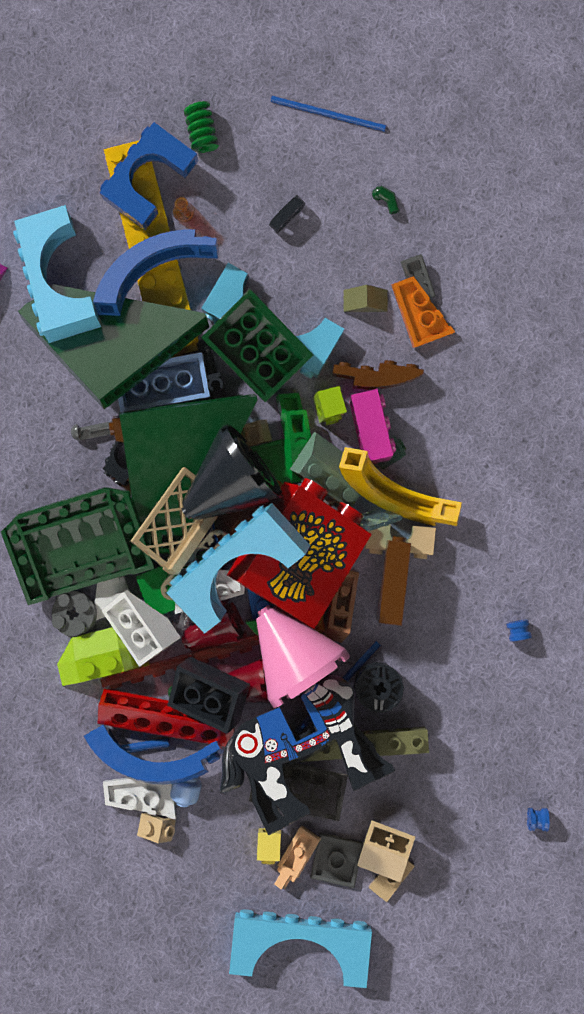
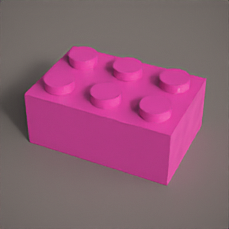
[349,389,396,464]

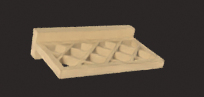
[131,467,218,575]

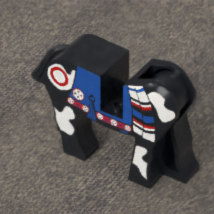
[219,675,395,836]

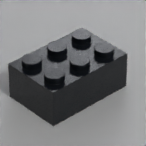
[167,657,250,734]

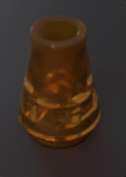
[173,197,195,222]

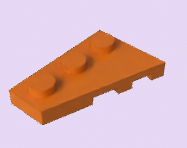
[391,276,455,348]

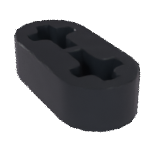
[269,195,306,233]

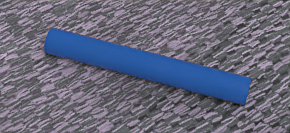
[121,738,170,753]

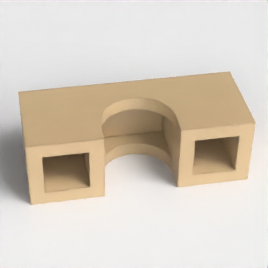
[364,521,436,559]

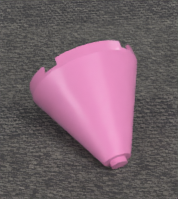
[256,605,350,708]

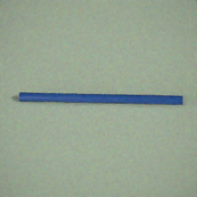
[270,96,386,132]
[294,641,381,735]

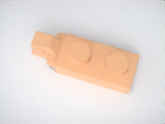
[274,826,321,890]

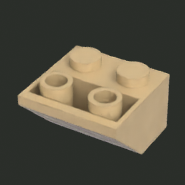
[357,821,415,883]

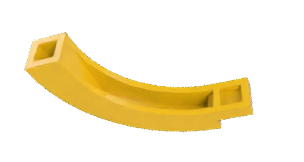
[339,447,462,526]

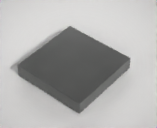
[310,833,364,888]

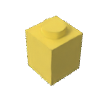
[257,828,281,864]

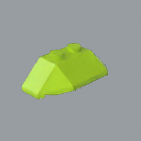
[57,627,149,686]

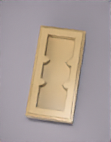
[369,860,414,902]

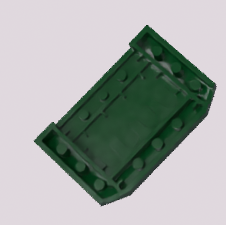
[1,487,156,605]

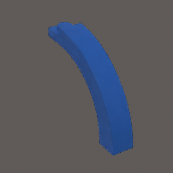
[93,229,219,316]
[84,724,224,785]

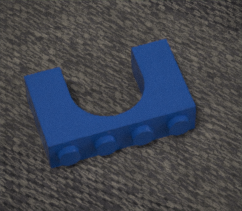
[99,122,198,230]

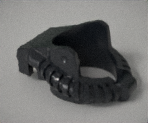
[103,441,129,486]

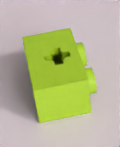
[312,386,347,426]

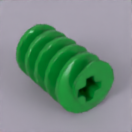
[184,101,219,153]

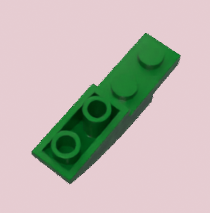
[276,393,311,484]

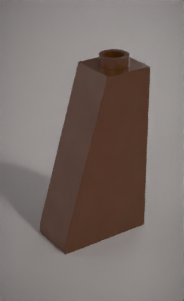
[376,536,411,626]

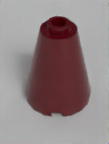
[181,599,247,651]
[227,659,270,704]

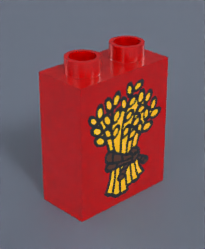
[227,478,372,629]

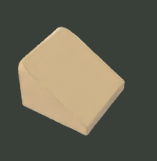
[243,419,272,447]

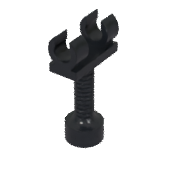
[196,339,226,399]

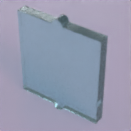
[359,508,402,531]

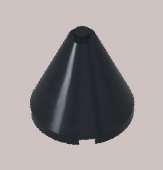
[182,423,284,521]

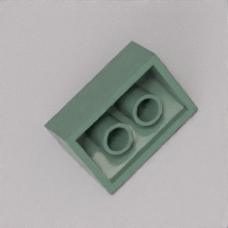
[290,432,360,507]

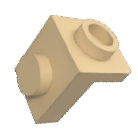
[137,813,176,843]

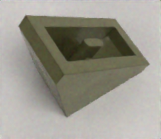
[343,285,388,312]

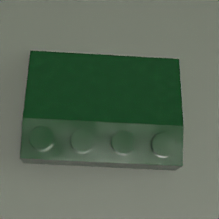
[201,289,313,402]

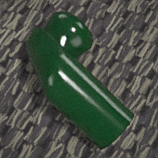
[372,186,400,214]

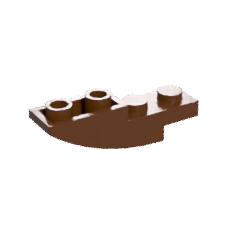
[332,360,424,390]

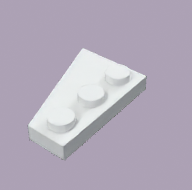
[103,778,176,819]

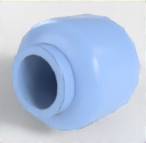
[170,778,202,807]

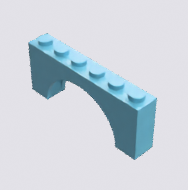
[13,205,101,343]
[201,263,344,378]
[167,503,310,634]
[229,909,372,988]

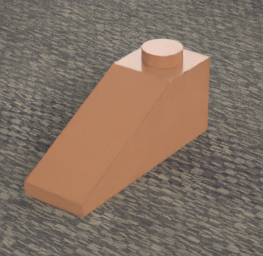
[321,571,359,643]

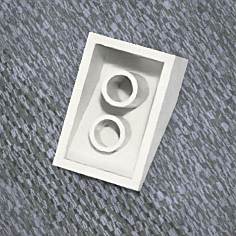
[102,590,181,667]

